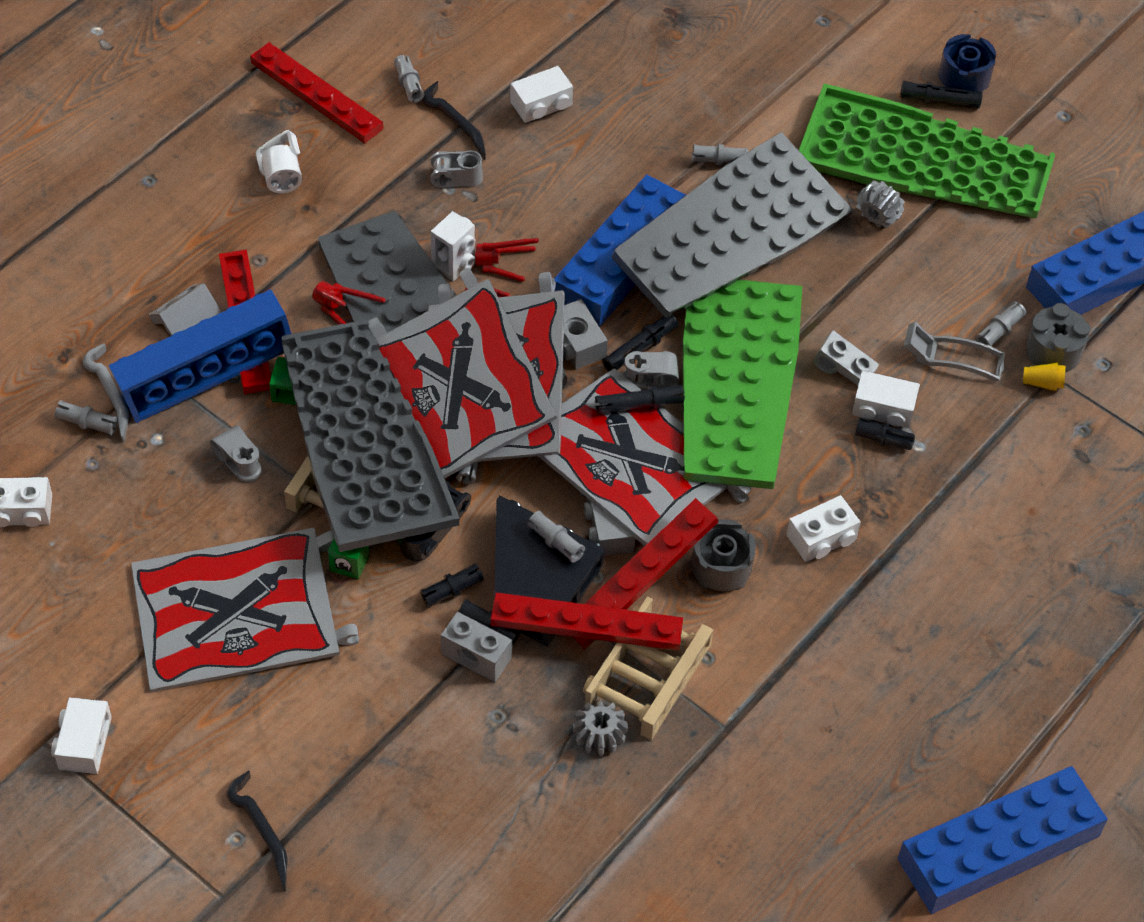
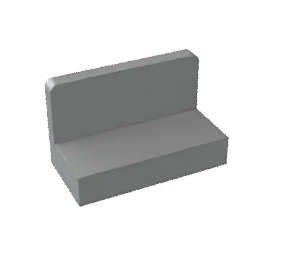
[149,283,221,336]

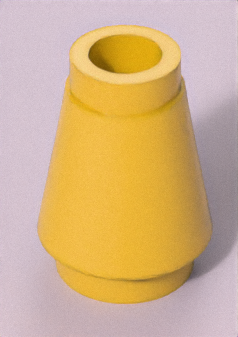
[1023,363,1066,391]

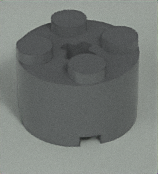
[1026,303,1091,372]
[691,519,756,591]

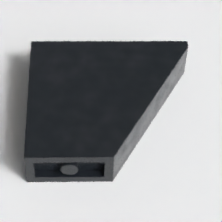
[494,495,605,647]

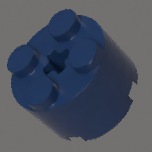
[938,34,996,91]

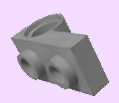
[814,330,879,386]

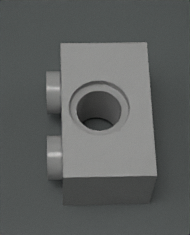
[563,299,608,370]
[441,612,512,682]

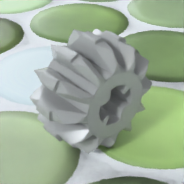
[856,181,905,228]
[573,699,628,757]

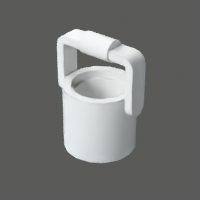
[256,130,302,194]

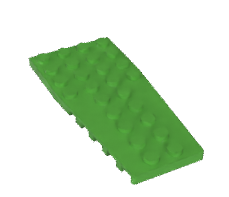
[799,83,1055,218]
[683,279,803,489]

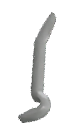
[83,343,129,442]

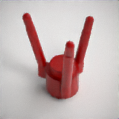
[475,238,539,282]
[312,281,386,325]

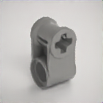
[430,150,483,188]
[623,351,679,389]
[210,425,262,482]

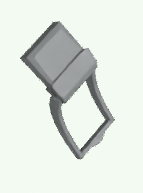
[904,322,1005,382]

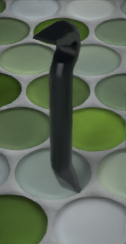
[422,81,486,160]
[226,770,288,891]

